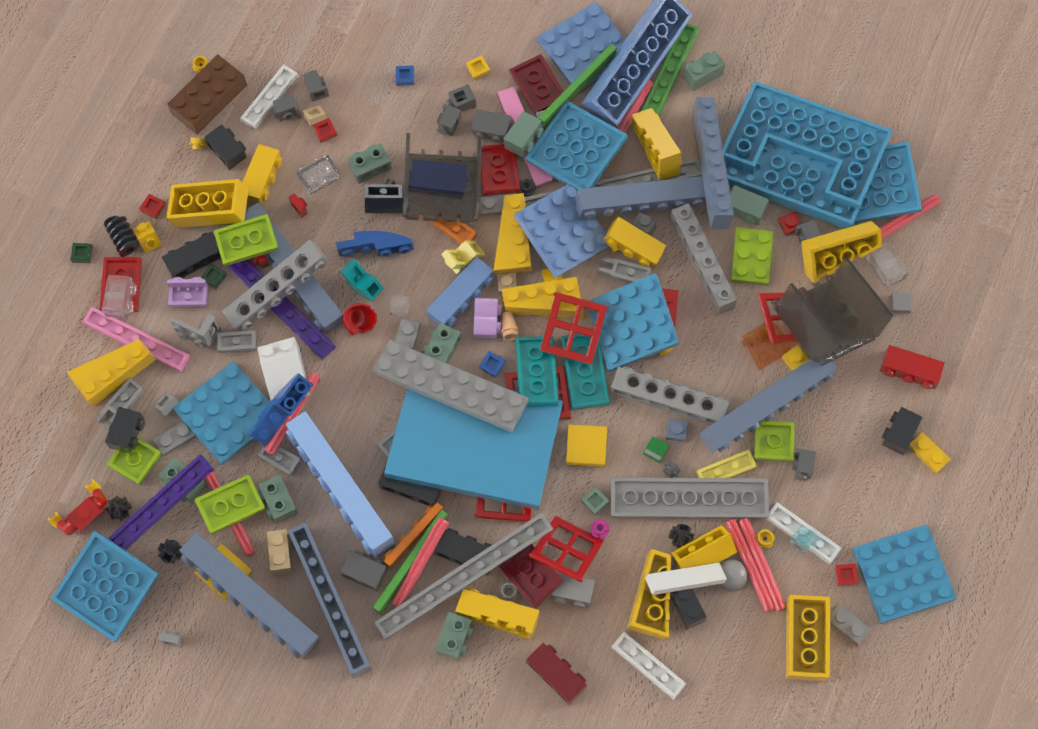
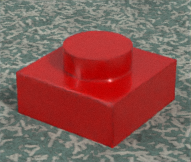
[313,118,337,143]
[288,193,308,218]
[139,194,166,219]
[778,211,802,236]
[251,255,268,269]
[835,563,858,586]

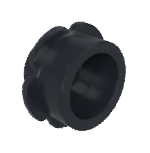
[519,179,536,197]

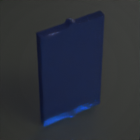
[409,159,468,194]

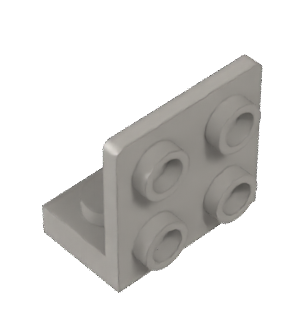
[171,314,221,349]

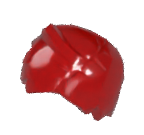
[343,303,377,336]

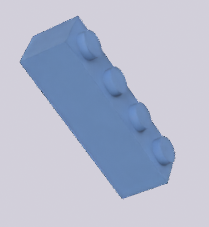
[426,257,494,327]

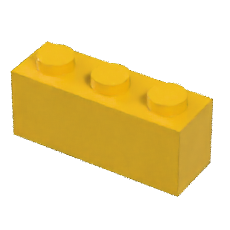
[242,144,283,206]
[603,217,667,268]
[671,525,737,569]

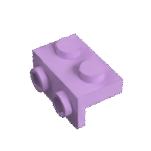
[167,277,208,307]

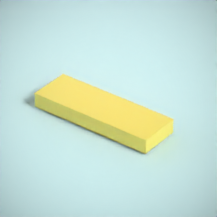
[696,449,757,478]

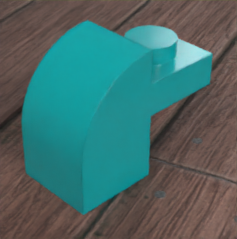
[340,258,384,302]

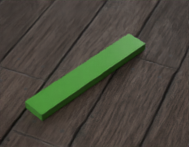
[641,23,699,116]
[539,44,617,129]
[373,510,448,615]

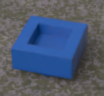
[396,65,414,86]
[479,351,505,378]

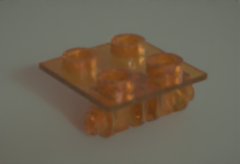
[741,321,791,370]

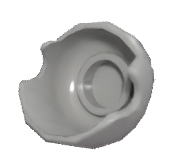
[720,559,748,592]

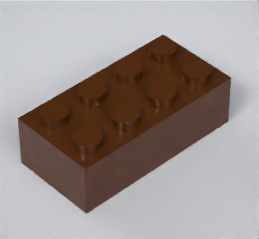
[167,54,247,135]

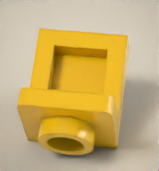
[133,221,162,253]

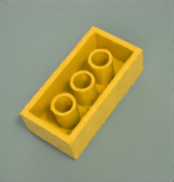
[166,179,249,228]
[786,595,830,682]

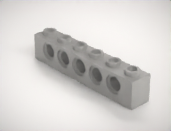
[670,203,737,315]
[222,239,329,331]
[610,367,729,425]

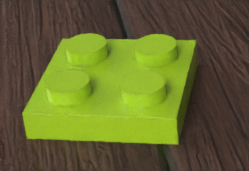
[754,421,795,462]
[107,437,162,486]

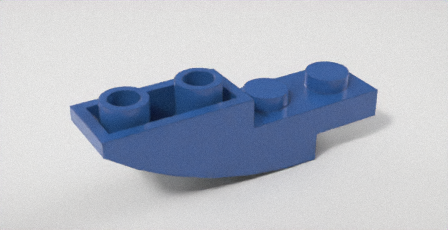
[336,231,414,257]
[248,373,313,447]

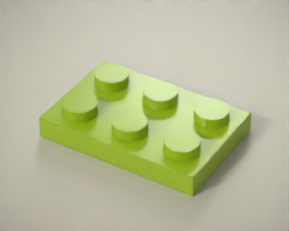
[214,214,279,267]
[731,227,773,286]
[194,474,266,535]

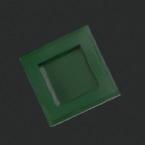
[70,243,93,263]
[201,264,227,290]

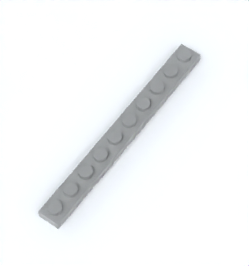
[525,158,702,207]
[374,512,554,639]

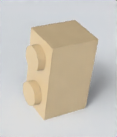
[267,529,293,576]

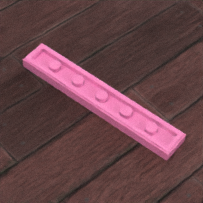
[497,87,553,188]
[82,307,191,373]

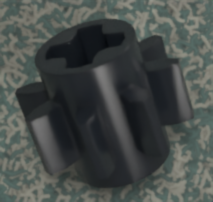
[106,496,132,521]
[668,524,695,548]
[158,539,183,564]

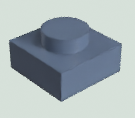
[666,419,688,442]

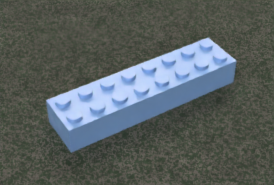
[286,411,395,559]

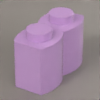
[473,298,502,339]

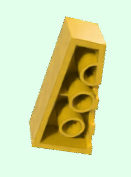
[631,108,682,181]
[493,193,533,276]
[801,221,882,283]
[502,277,584,320]
[67,339,156,406]
[627,549,671,641]
[455,588,539,641]

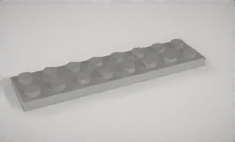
[372,340,529,433]
[611,477,769,519]

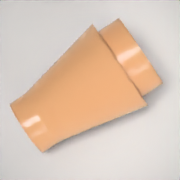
[501,311,519,341]

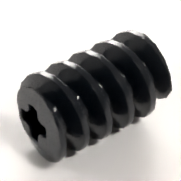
[103,216,140,257]

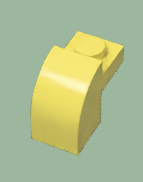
[441,240,485,274]

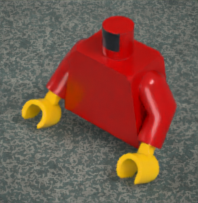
[48,479,107,535]

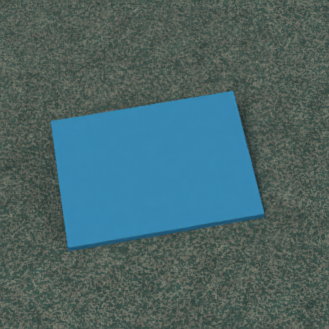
[723,81,893,229]
[384,389,563,510]

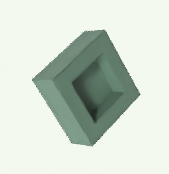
[581,487,609,516]

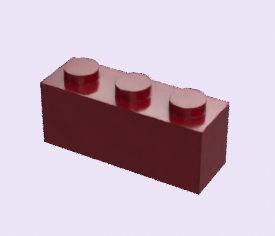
[526,643,587,705]

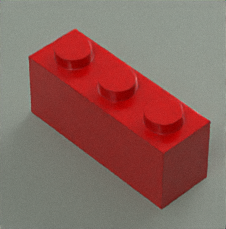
[879,345,945,389]

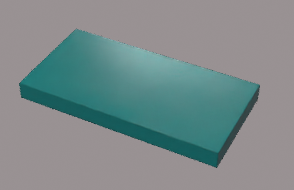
[560,334,610,410]
[515,336,559,407]

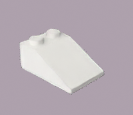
[257,337,310,400]

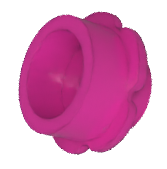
[590,519,610,539]

